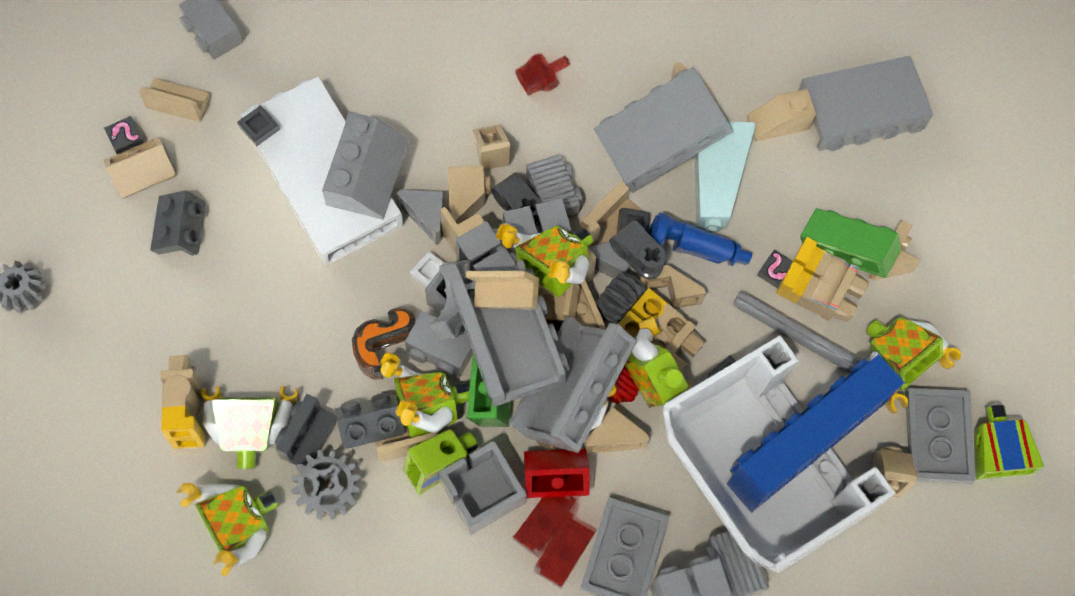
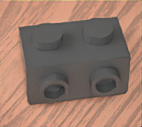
[150,190,205,256]
[335,393,405,449]
[275,394,337,466]

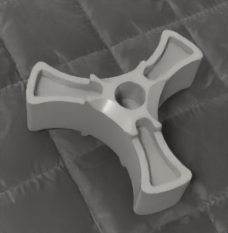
[429,260,471,340]

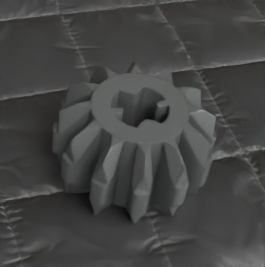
[597,271,645,324]

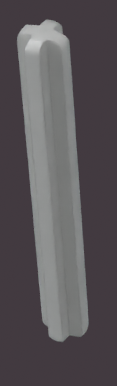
[733,291,862,373]

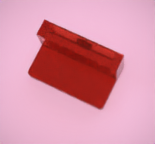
[513,496,577,558]
[534,511,595,589]

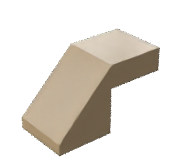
[637,265,705,309]

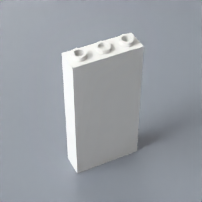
[240,77,403,266]

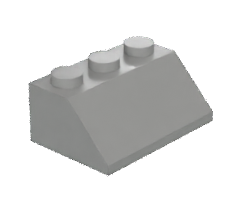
[322,112,409,220]

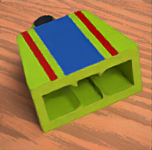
[974,405,1044,480]
[403,430,478,496]

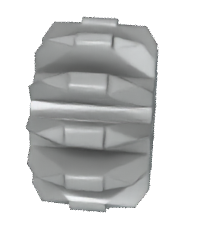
[0,260,46,314]

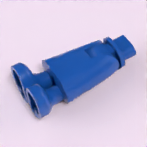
[648,212,752,266]

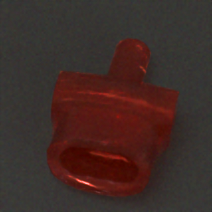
[515,53,570,96]

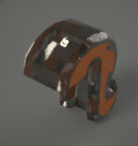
[352,307,416,380]

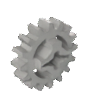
[291,450,360,520]

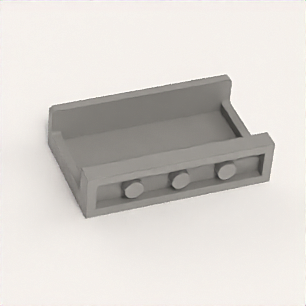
[798,55,933,151]
[594,66,733,193]
[451,260,569,407]
[509,317,637,453]

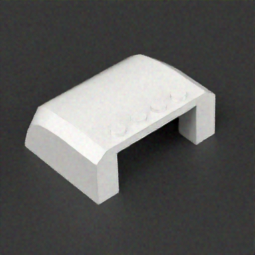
[663,336,896,573]

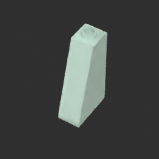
[694,122,755,232]

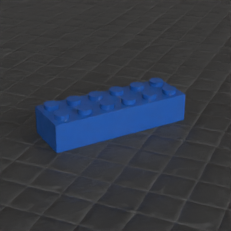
[726,354,905,513]

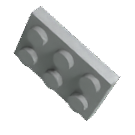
[905,388,976,484]
[580,497,669,596]

